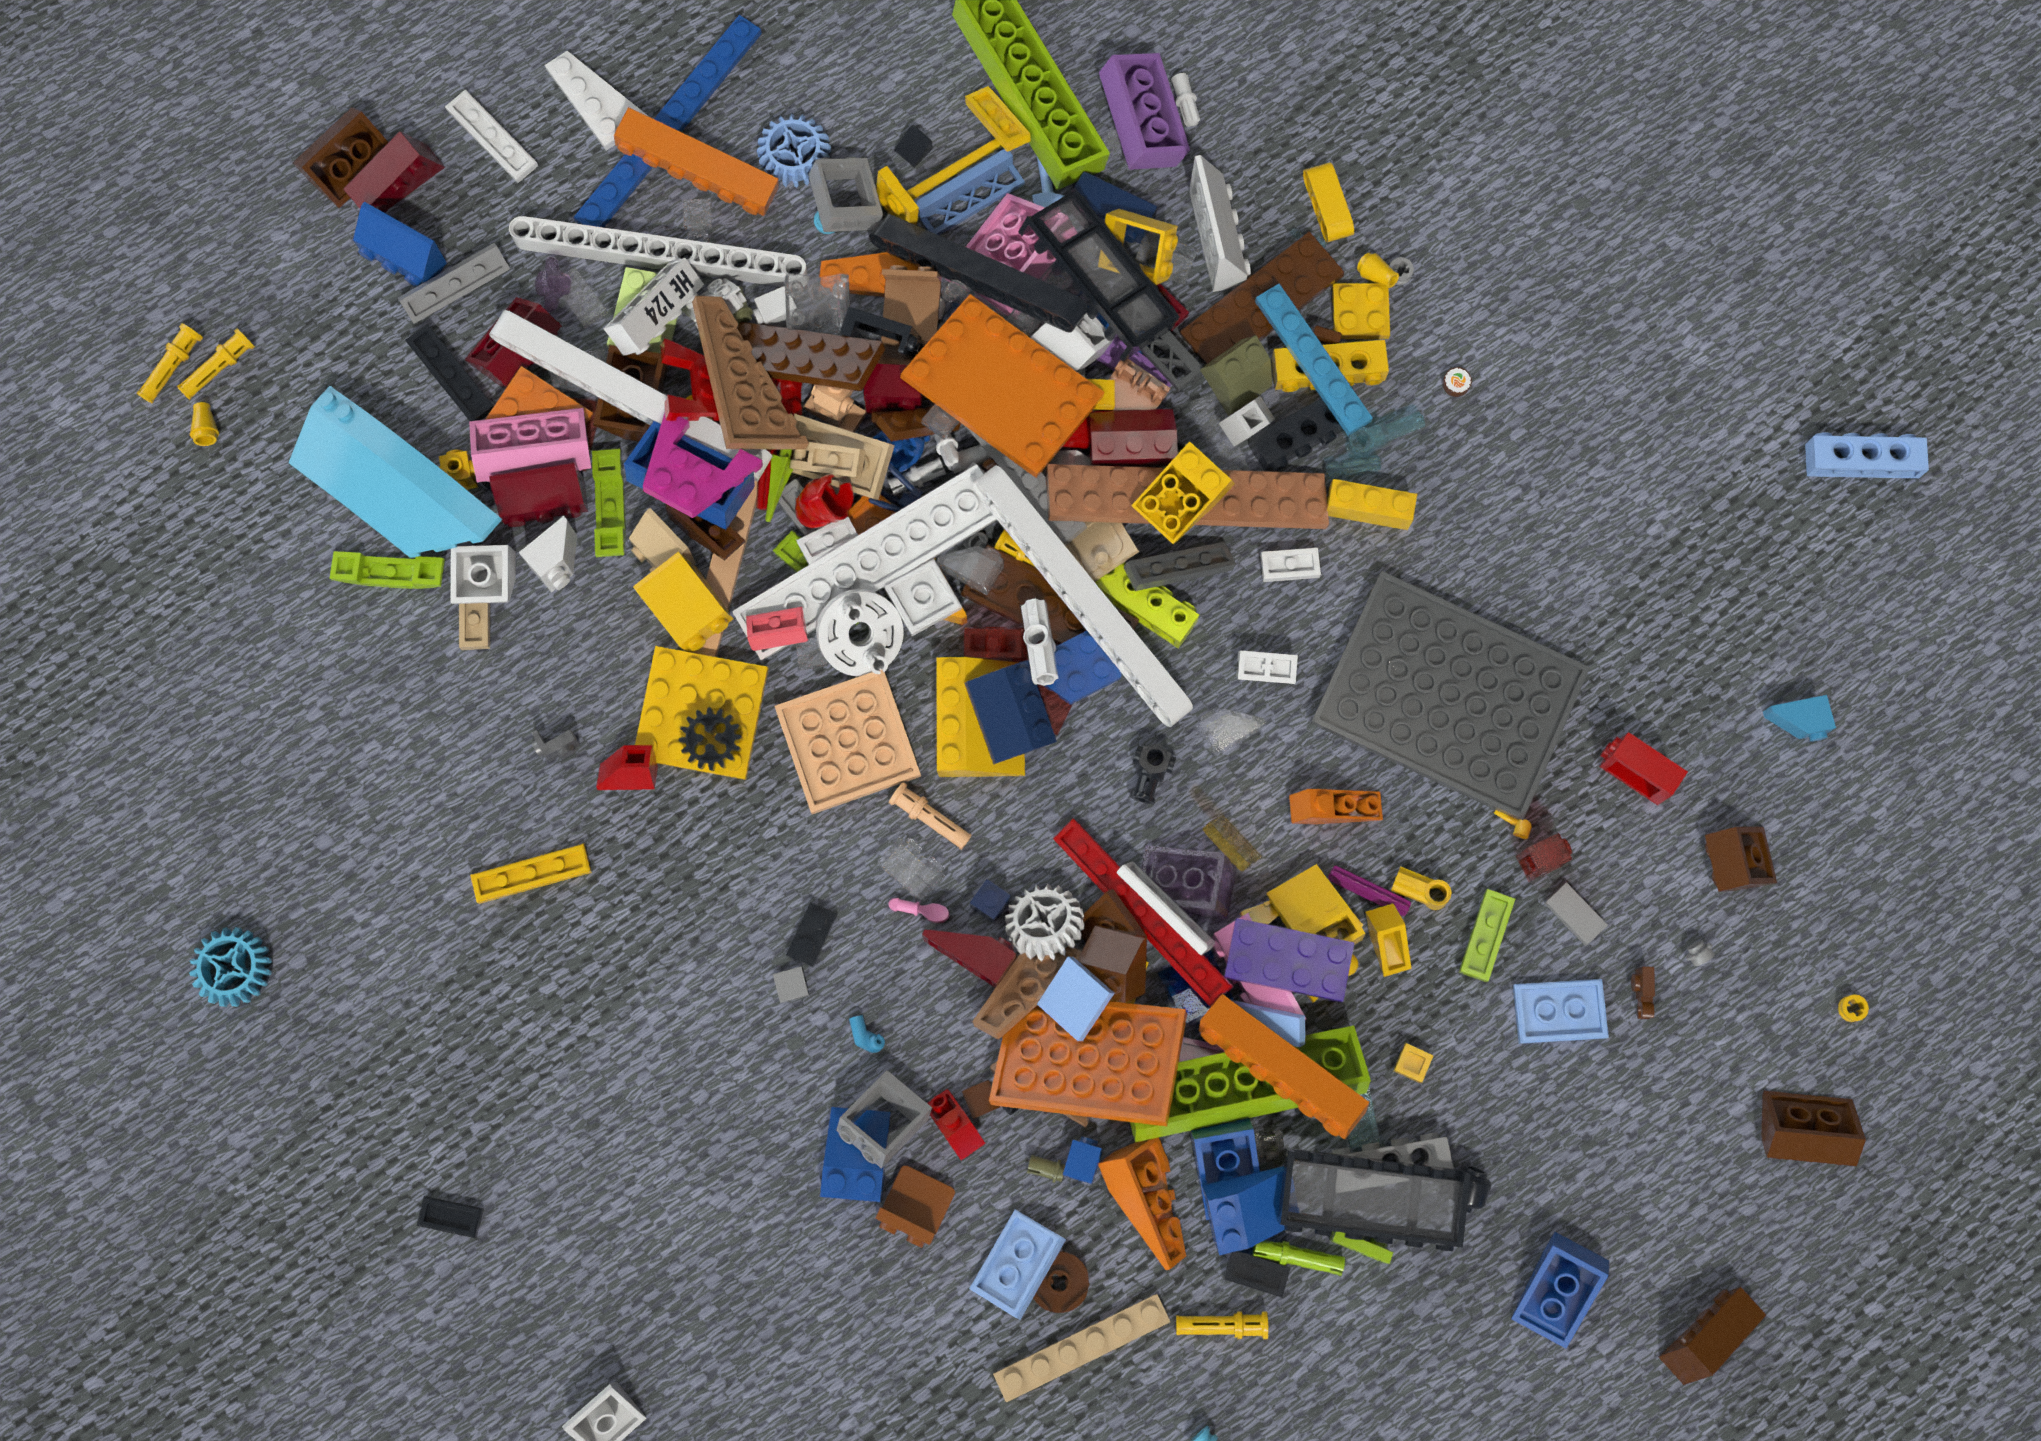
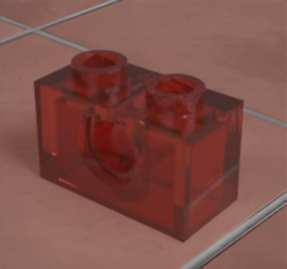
[964,626,1026,659]
[1516,833,1573,882]

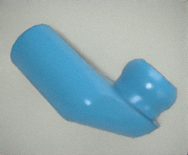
[849,1015,885,1053]

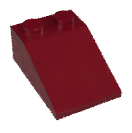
[922,929,1016,988]

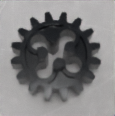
[679,707,743,771]

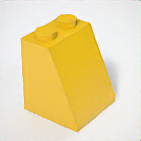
[633,551,734,652]

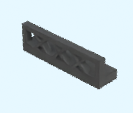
[1114,289,1202,392]

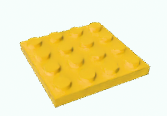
[635,646,769,780]

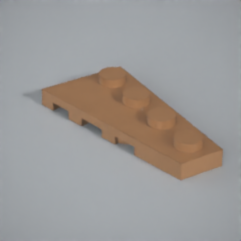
[972,947,1081,1040]

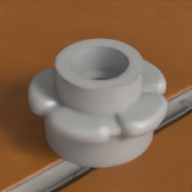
[1686,940,1715,966]

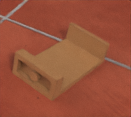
[878,265,942,365]

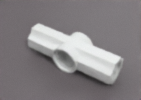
[1021,598,1058,686]

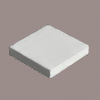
[884,558,962,636]

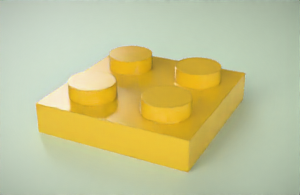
[1332,283,1390,339]

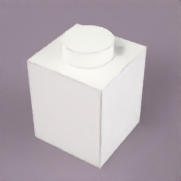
[752,286,798,327]

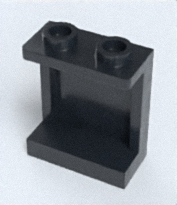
[840,306,923,360]

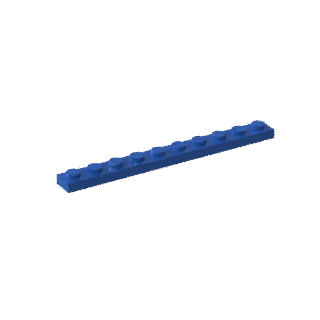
[573,15,762,228]

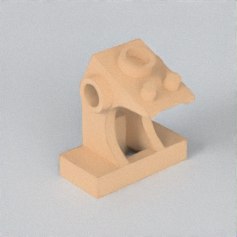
[804,385,867,433]

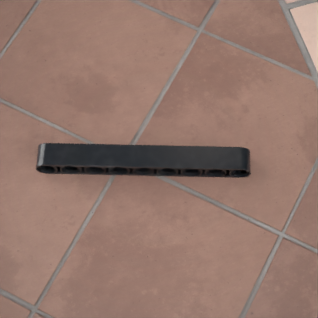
[869,214,1088,333]

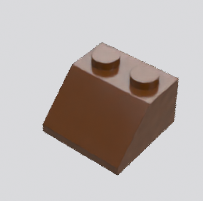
[1705,827,1777,892]
[1078,925,1147,1003]

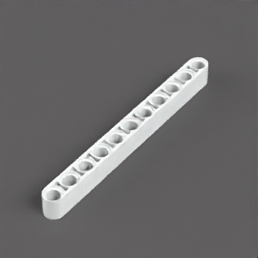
[509,216,808,289]
[489,310,773,481]
[972,465,1193,727]

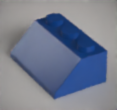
[353,202,447,287]

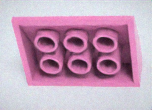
[946,193,1077,320]

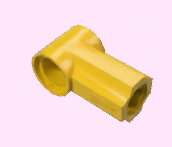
[1391,866,1452,910]

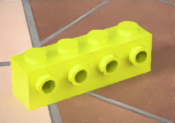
[1095,562,1199,649]

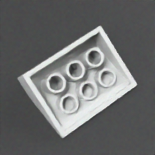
[1189,155,1251,292]

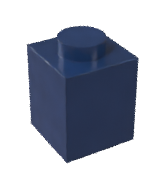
[970,879,1011,924]

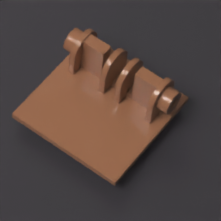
[1106,359,1171,411]

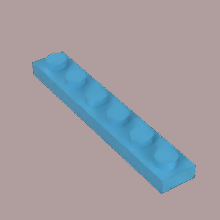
[1255,284,1373,436]

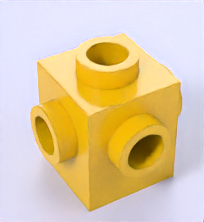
[438,450,478,491]

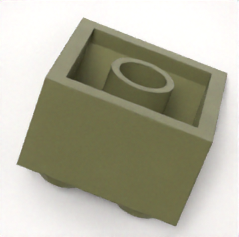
[1200,335,1272,417]

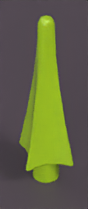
[765,449,793,522]

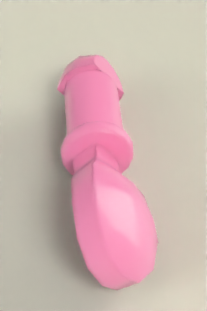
[888,898,950,923]

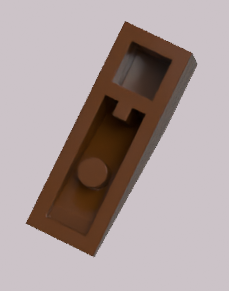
[665,504,745,561]

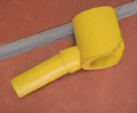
[1494,810,1532,839]

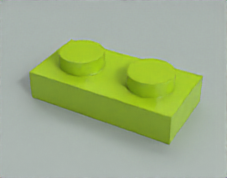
[1329,1231,1394,1264]

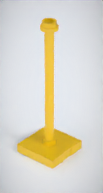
[876,139,1002,226]

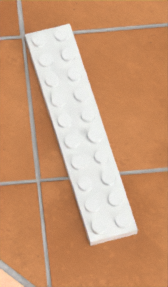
[732,464,997,661]

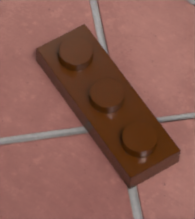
[876,406,961,442]

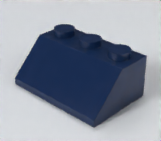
[965,660,1057,765]

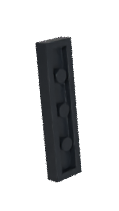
[405,324,494,422]

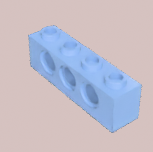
[1805,432,1929,478]

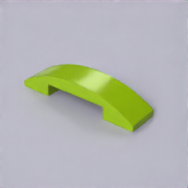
[592,449,626,557]
[329,551,445,589]

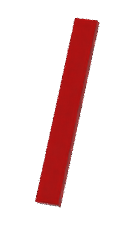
[1053,818,1233,1007]

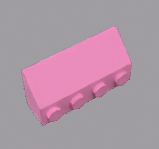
[469,408,591,482]
[1212,913,1306,1020]

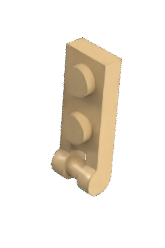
[790,442,865,479]

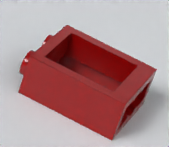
[1599,732,1688,806]

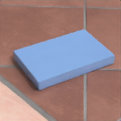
[1513,979,1609,1044]
[969,1209,1066,1320]

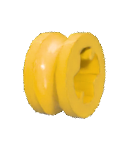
[1838,994,1869,1022]

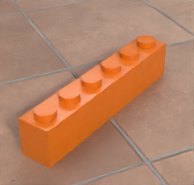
[614,107,779,216]
[1199,994,1370,1140]

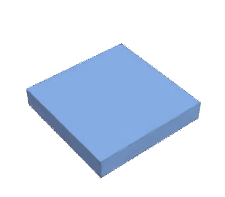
[1037,956,1114,1041]

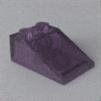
[1141,845,1238,919]

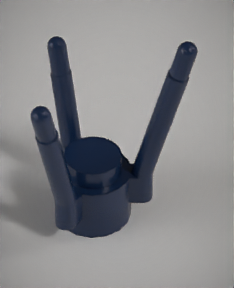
[868,463,923,512]

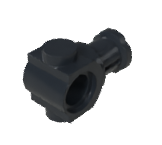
[1130,744,1177,805]

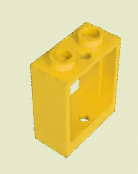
[1098,209,1178,285]

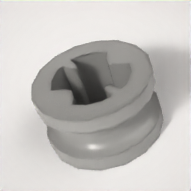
[1389,257,1414,285]

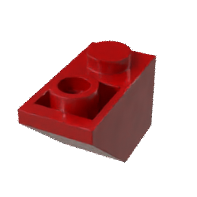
[596,745,658,790]
[927,1089,986,1161]

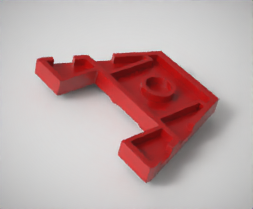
[660,338,720,421]

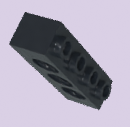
[1248,398,1344,472]

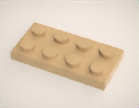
[790,414,895,500]

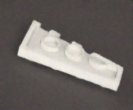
[545,51,649,150]

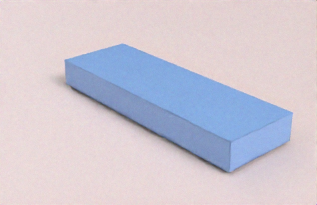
[1231,1000,1305,1047]

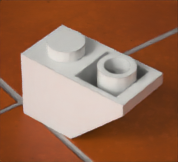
[1219,396,1275,447]

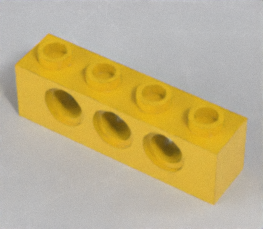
[1271,340,1389,392]

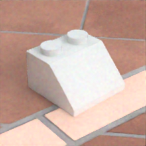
[519,516,577,593]
[451,545,516,604]

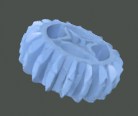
[757,113,831,188]

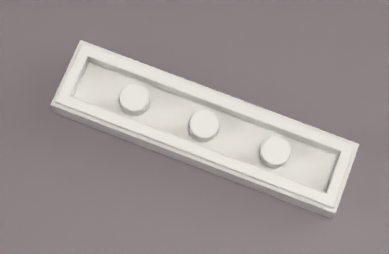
[445,90,538,183]
[1116,862,1216,955]

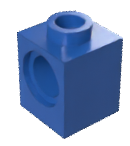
[1063,1136,1103,1185]

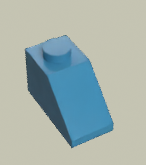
[1763,695,1836,742]

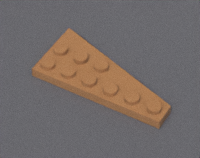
[692,296,810,449]

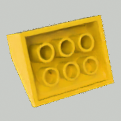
[937,657,1025,777]

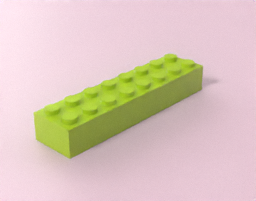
[952,0,1110,190]
[1130,1025,1371,1142]

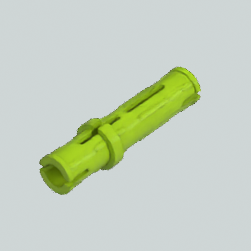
[1252,1240,1345,1276]

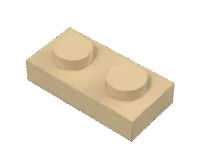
[459,603,490,650]

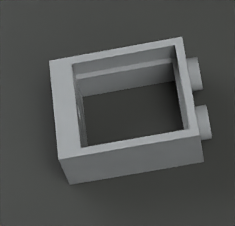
[808,157,883,232]
[836,1070,932,1169]

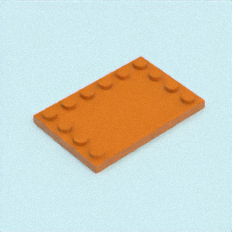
[900,294,1105,478]
[989,1001,1187,1126]

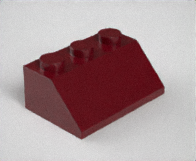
[464,297,562,388]
[1089,409,1178,467]
[489,463,589,527]

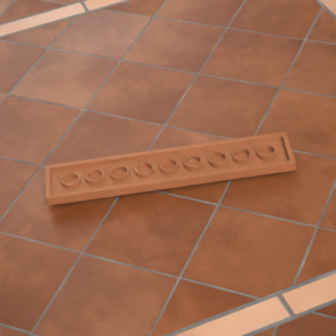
[1046,464,1329,529]

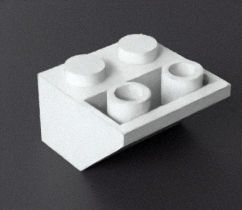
[1031,313,1114,373]

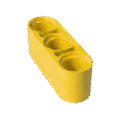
[1303,162,1354,243]

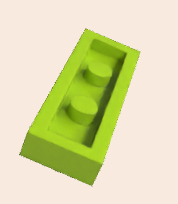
[1459,889,1515,982]

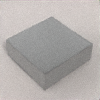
[773,967,809,1003]

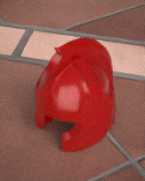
[795,474,853,528]

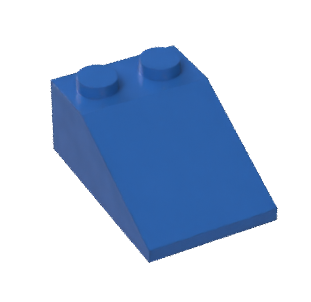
[820,1107,891,1202]
[1190,1118,1260,1220]
[1202,1166,1299,1255]
[1511,1232,1610,1348]

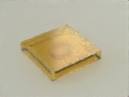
[1202,815,1262,872]

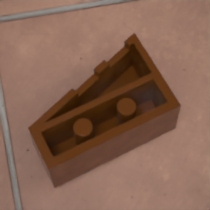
[1658,1287,1766,1385]

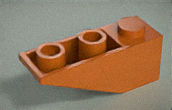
[1289,789,1383,824]

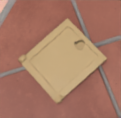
[1062,522,1139,582]

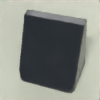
[894,125,933,168]

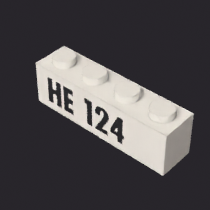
[604,258,704,356]

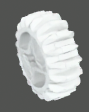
[1005,883,1084,962]

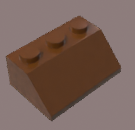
[293,107,389,209]
[593,345,668,442]
[1761,1091,1866,1166]

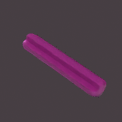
[1328,865,1411,916]

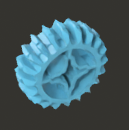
[189,927,272,1007]

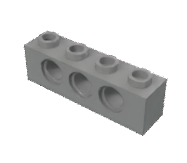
[1332,1132,1453,1193]

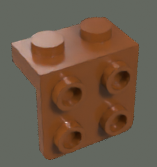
[875,1166,955,1248]

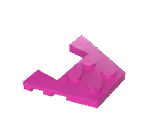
[643,413,763,518]

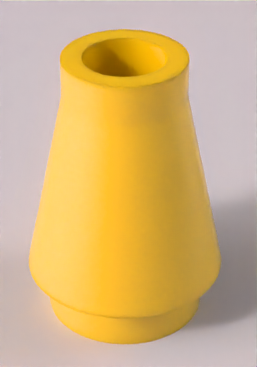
[1357,253,1399,288]
[190,402,219,446]

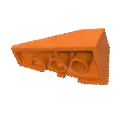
[1098,1137,1186,1270]

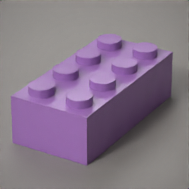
[1099,53,1190,170]

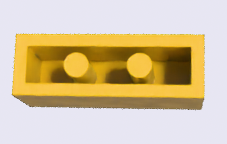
[1327,479,1417,530]

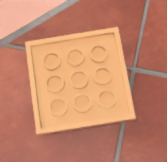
[775,670,921,814]

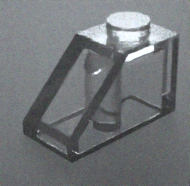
[937,546,1004,595]
[1197,709,1266,758]

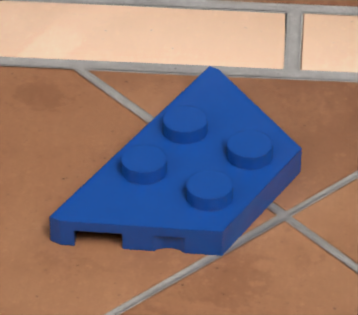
[1028,631,1121,705]

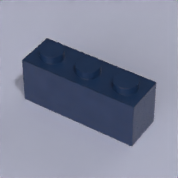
[1075,171,1157,244]

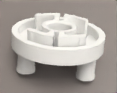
[816,589,903,676]

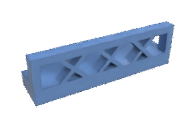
[915,149,1025,235]

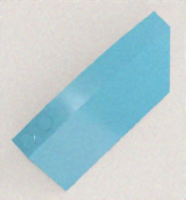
[289,386,502,558]

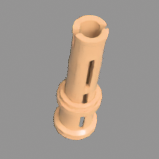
[889,782,972,850]

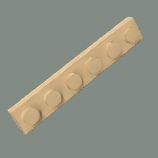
[993,1294,1170,1402]

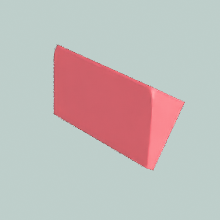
[746,607,808,651]

